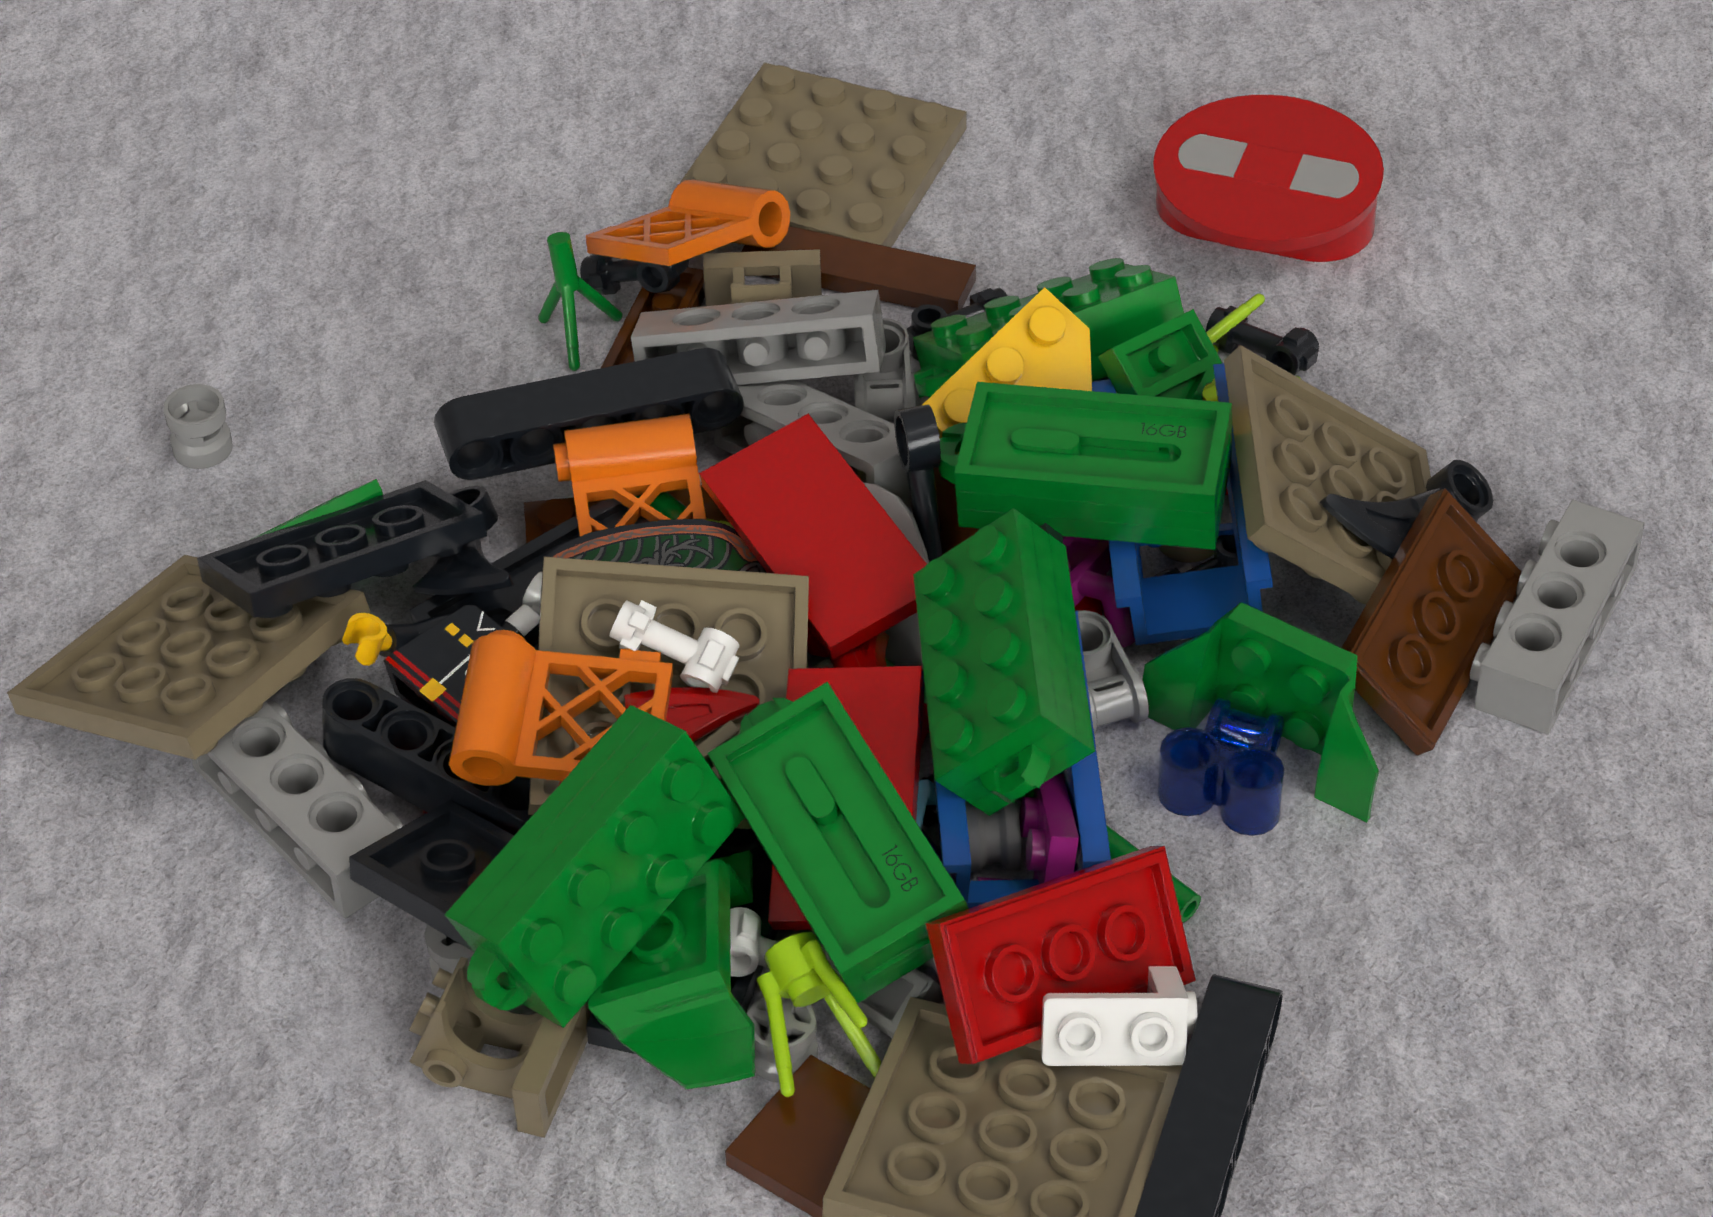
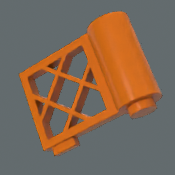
[585,179,790,266]
[553,414,707,536]
[449,630,673,786]

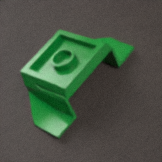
[1142,602,1379,823]
[588,850,755,1089]

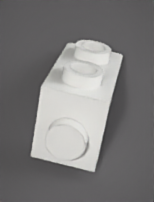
[1041,966,1197,1066]

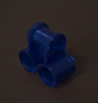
[1158,697,1285,836]

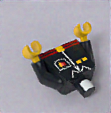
[342,604,540,740]

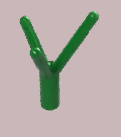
[538,232,623,371]

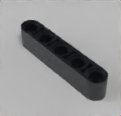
[434,348,744,480]
[322,678,532,836]
[1135,974,1283,1217]

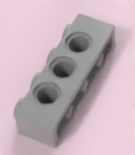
[631,290,886,385]
[713,380,912,507]
[1470,499,1645,735]
[191,701,404,919]

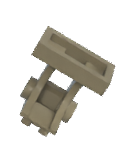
[703,249,822,306]
[409,957,592,1138]

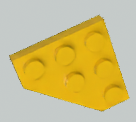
[921,287,1092,455]

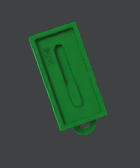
[913,258,1184,399]
[938,382,1232,550]
[913,508,1095,816]
[707,682,969,1004]
[445,705,745,1028]

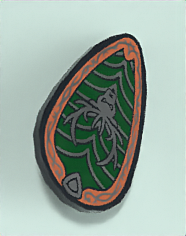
[542,519,767,573]

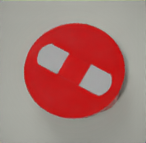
[1153,95,1384,262]

